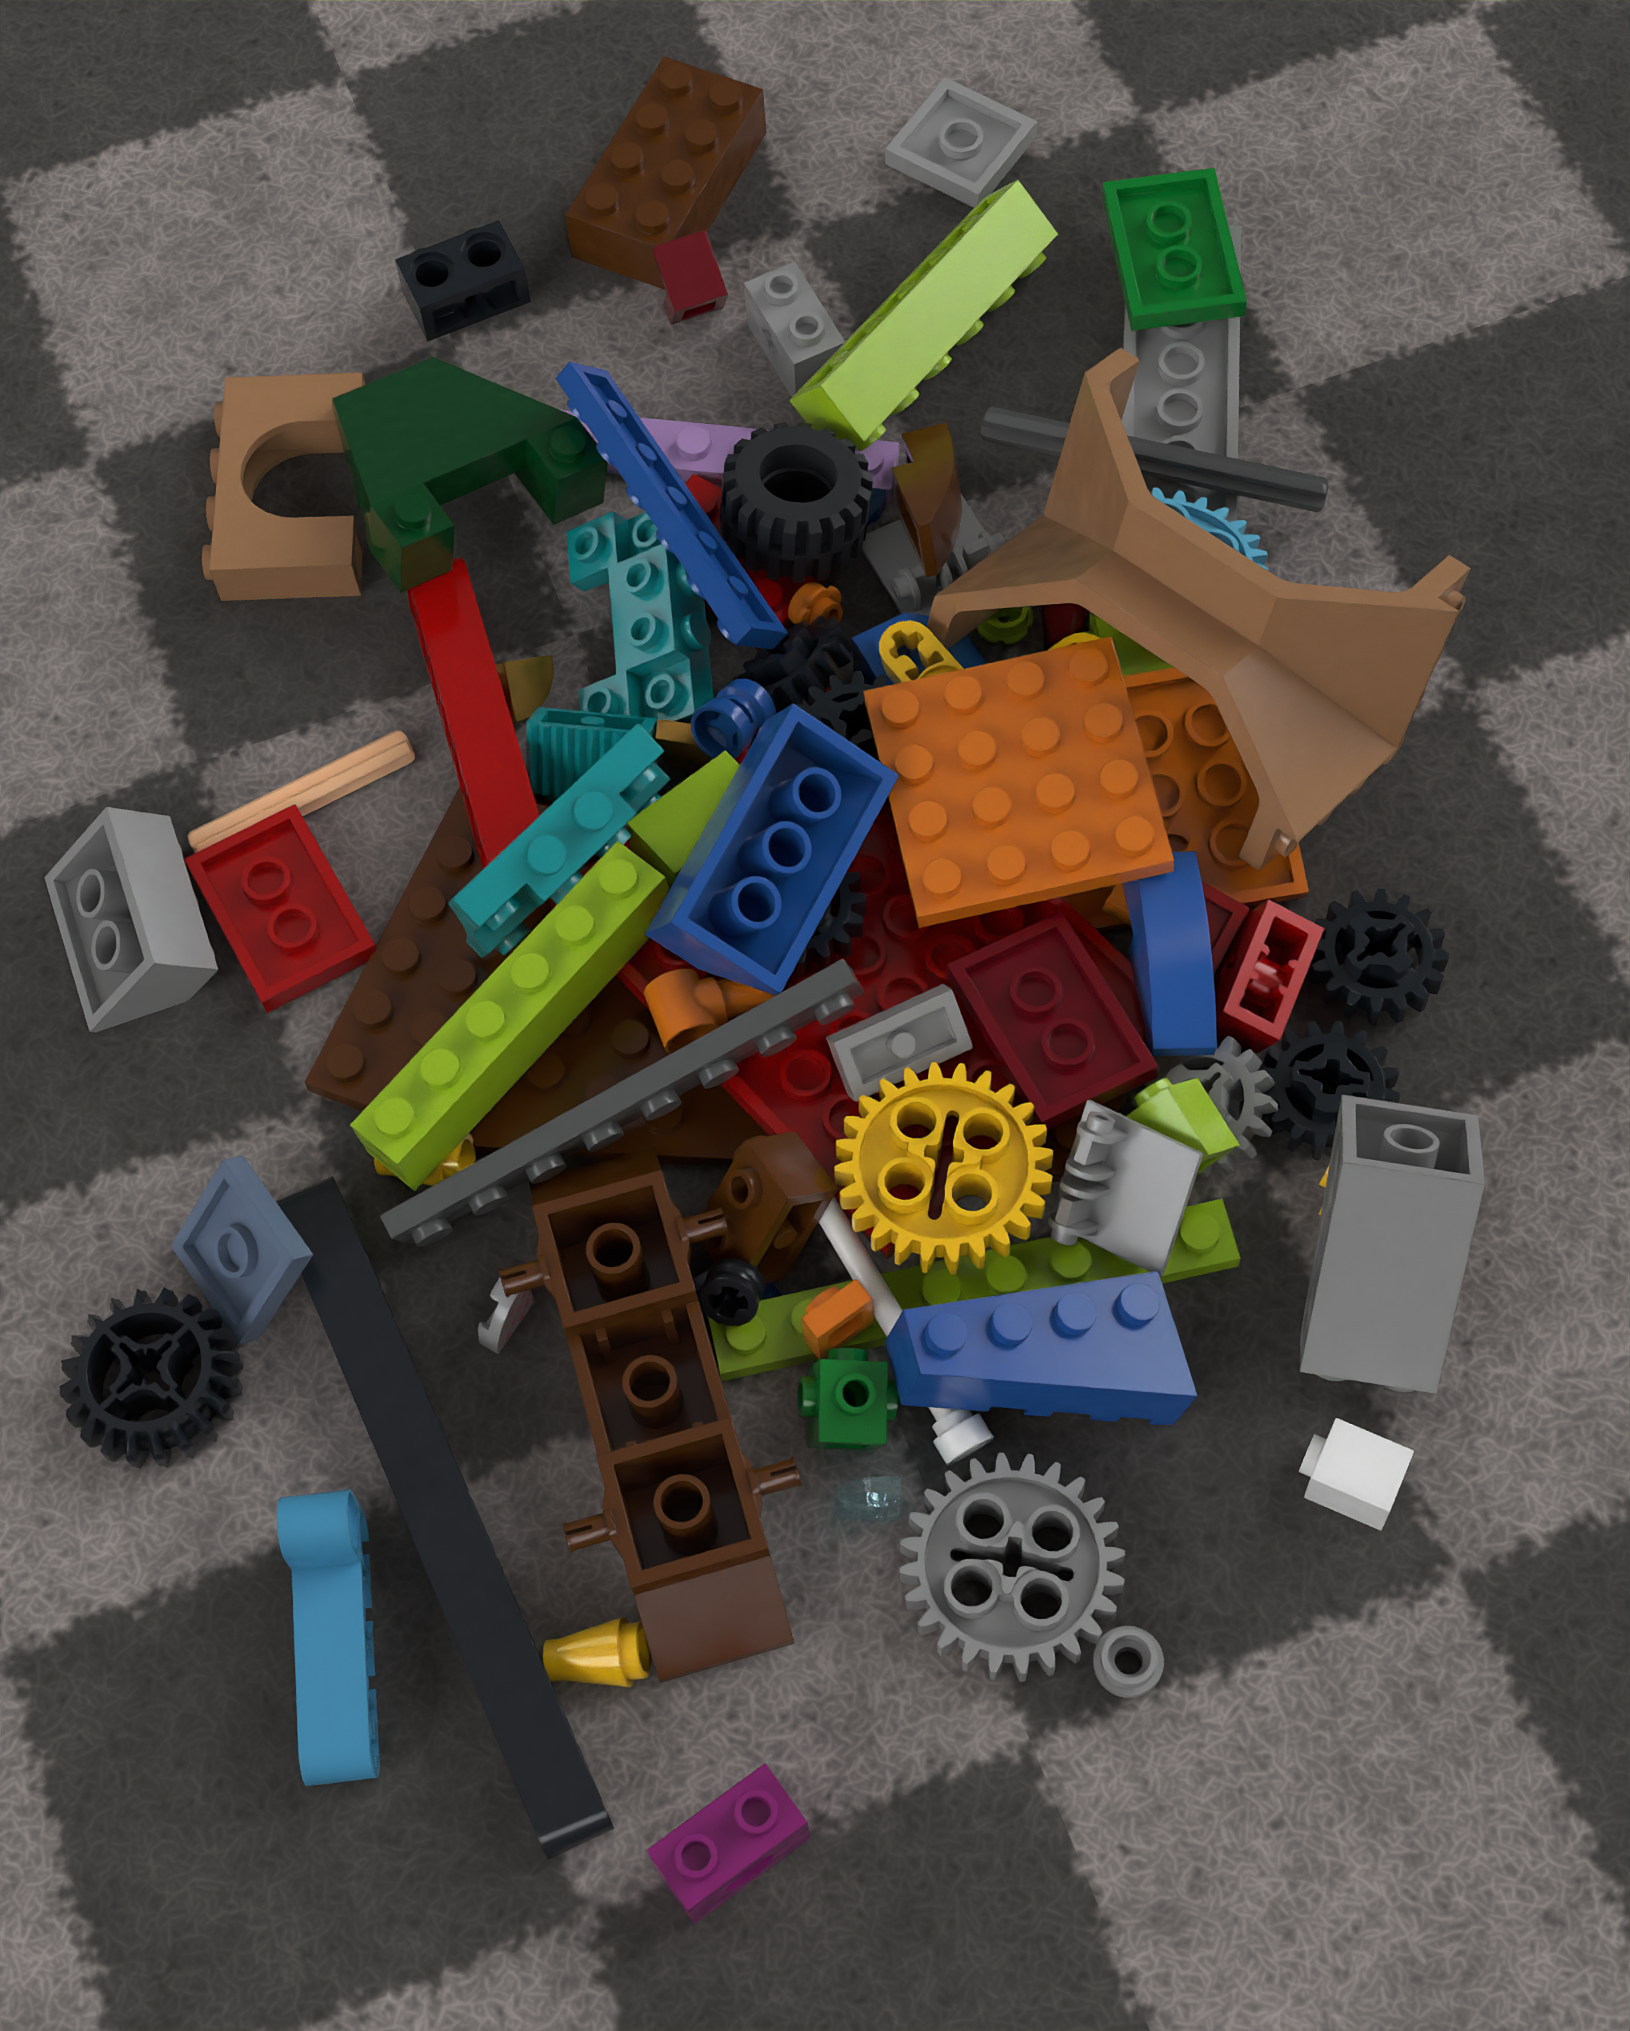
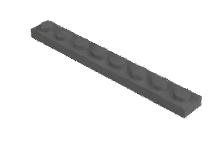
[380,959,865,1247]

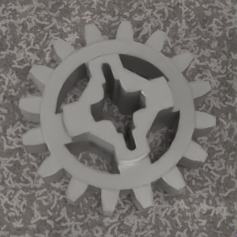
[1132,1036,1278,1177]

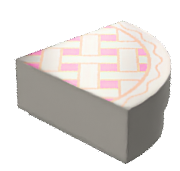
[478,1278,535,1354]

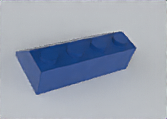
[645,703,899,995]

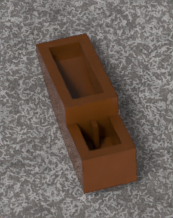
[891,422,962,578]

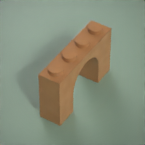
[202,372,366,601]

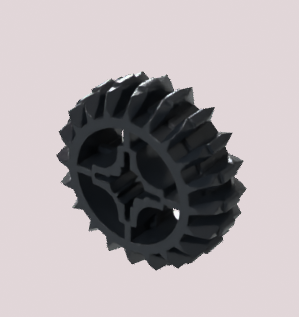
[59,1287,244,1469]

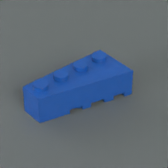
[884,1271,1198,1425]

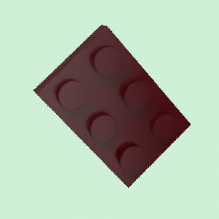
[947,911,1159,1130]

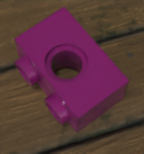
[646,1763,811,1925]

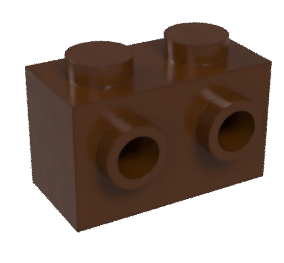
[700,1132,838,1290]

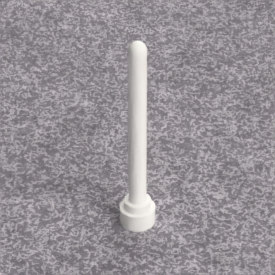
[819,1197,994,1466]

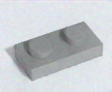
[826,984,973,1102]

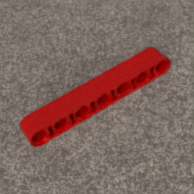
[406,557,540,869]

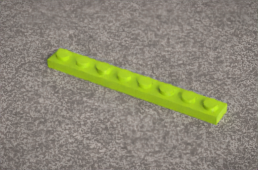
[708,1199,1241,1381]

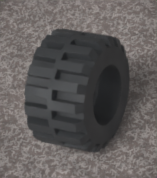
[719,422,873,583]

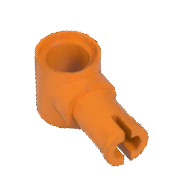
[643,969,776,1054]

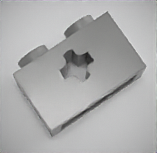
[744,262,845,397]

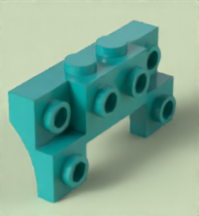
[566,511,713,724]
[448,723,671,958]

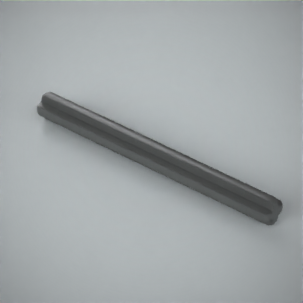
[981,407,1329,512]

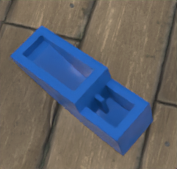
[1123,851,1217,1056]

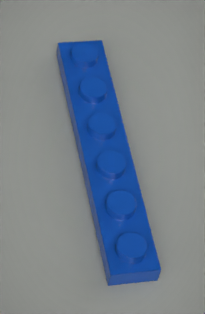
[555,361,788,650]

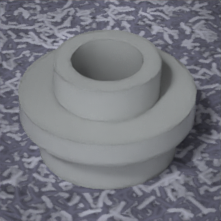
[1093,1626,1164,1698]

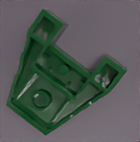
[332,357,608,593]

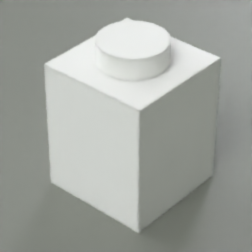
[1299,1418,1414,1530]

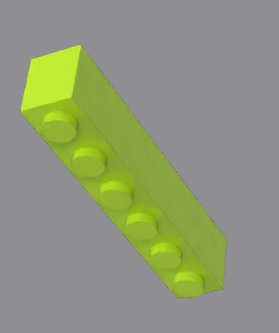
[789,180,1058,451]
[350,840,670,1191]

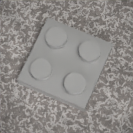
[885,77,1037,207]

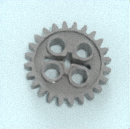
[899,1453,1125,1682]

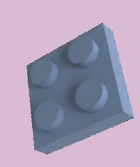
[171,1156,313,1345]

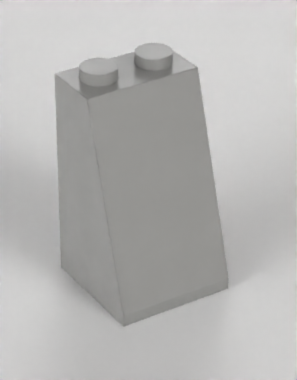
[1300,1095,1485,1394]

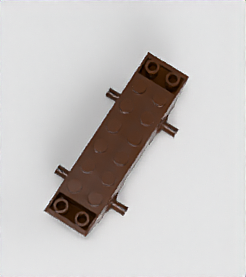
[498,1147,802,1683]

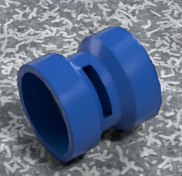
[691,678,776,759]

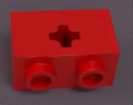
[1214,899,1324,1054]

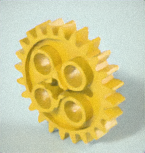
[834,1062,1053,1274]

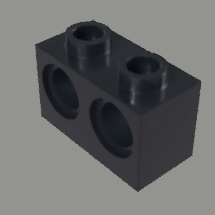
[395,220,531,342]

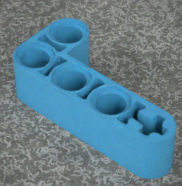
[277,1489,380,1786]

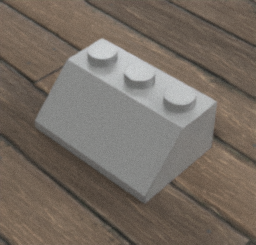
[44,807,218,1032]

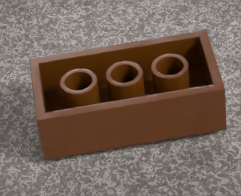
[565,56,767,290]

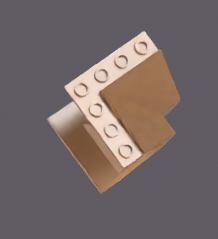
[927,347,1471,871]

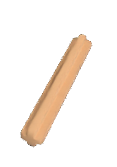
[187,730,415,854]

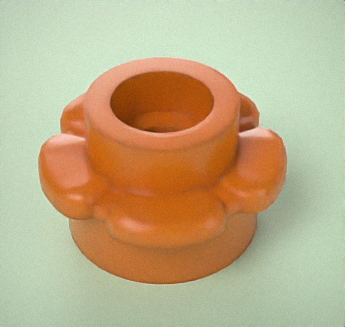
[788,581,843,625]

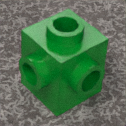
[797,1348,898,1450]

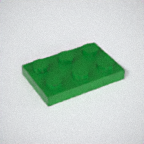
[1102,168,1247,331]

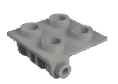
[862,494,1005,616]
[1048,1100,1204,1277]

